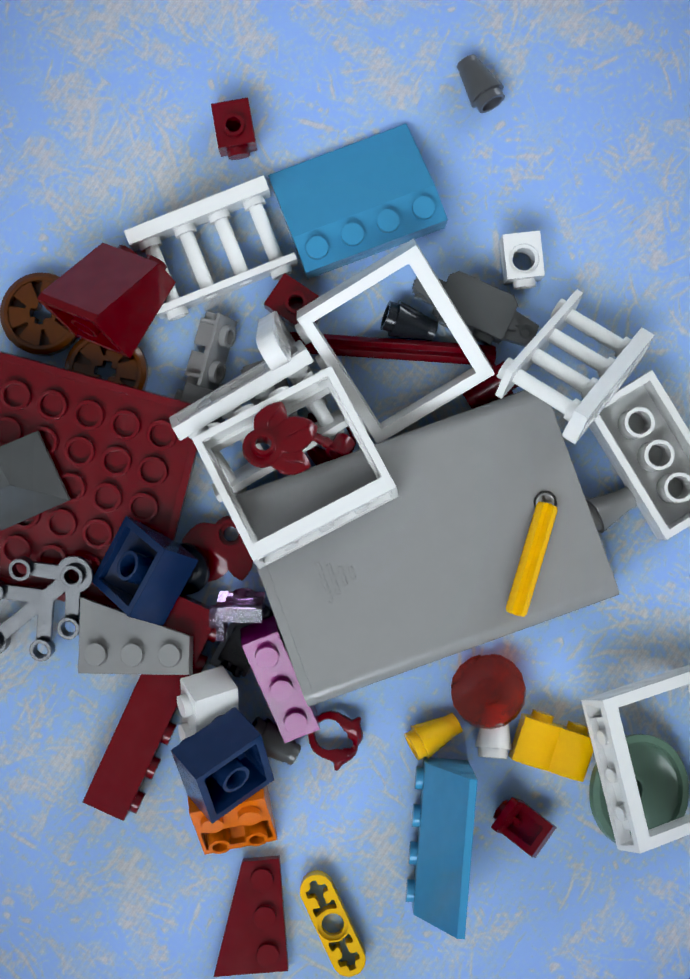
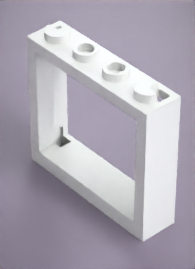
[294,238,495,443]
[192,366,399,569]
[581,665,690,854]

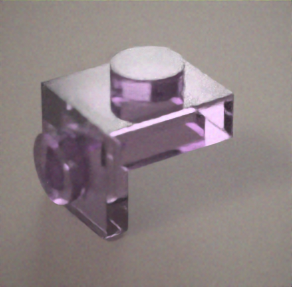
[209,588,265,641]

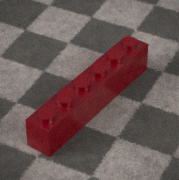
[82,594,224,821]

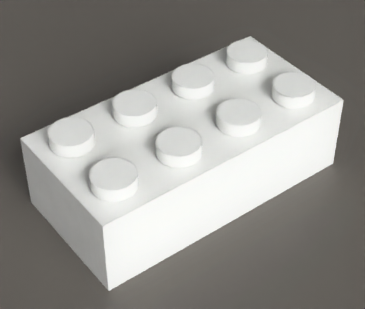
[589,370,690,540]

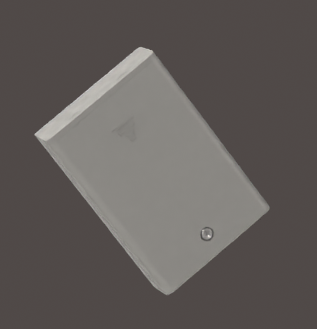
[236,390,619,707]

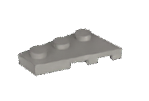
[78,597,194,675]

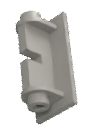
[184,312,237,390]

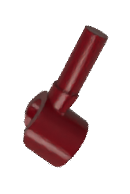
[313,433,355,460]

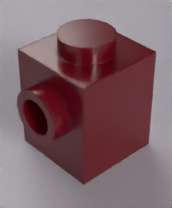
[211,98,257,160]
[264,273,320,329]

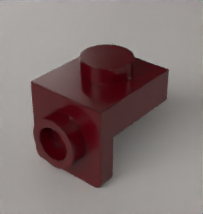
[491,797,557,858]

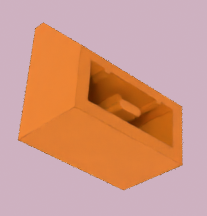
[188,786,278,855]

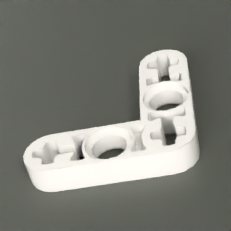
[256,311,328,412]

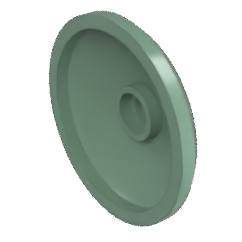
[589,734,689,843]

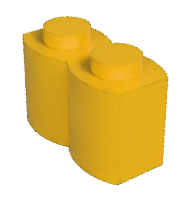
[508,709,593,782]

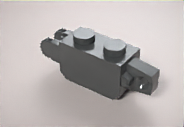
[412,271,539,347]

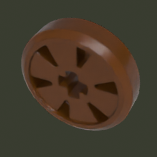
[0,273,78,356]
[65,339,148,390]

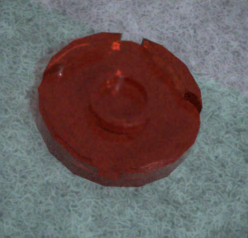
[451,654,526,729]

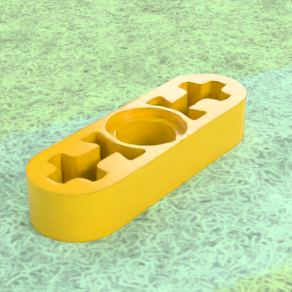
[300,870,366,977]

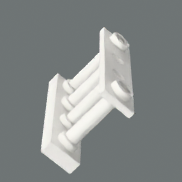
[124,175,298,321]
[495,289,654,444]
[169,340,348,503]

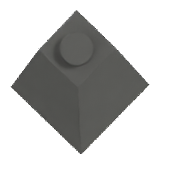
[0,431,71,531]

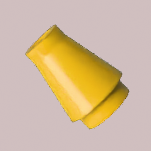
[404,712,463,760]

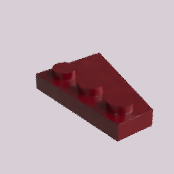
[214,855,289,977]

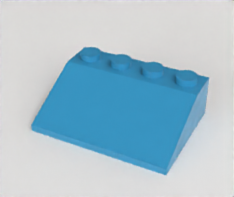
[268,124,448,280]
[406,757,478,939]

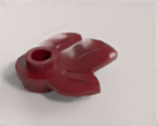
[242,402,318,475]
[181,515,253,582]

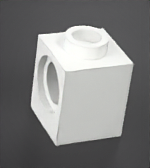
[499,231,545,290]

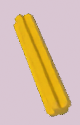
[506,502,558,617]

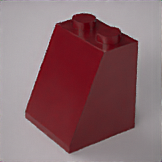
[37,243,176,358]

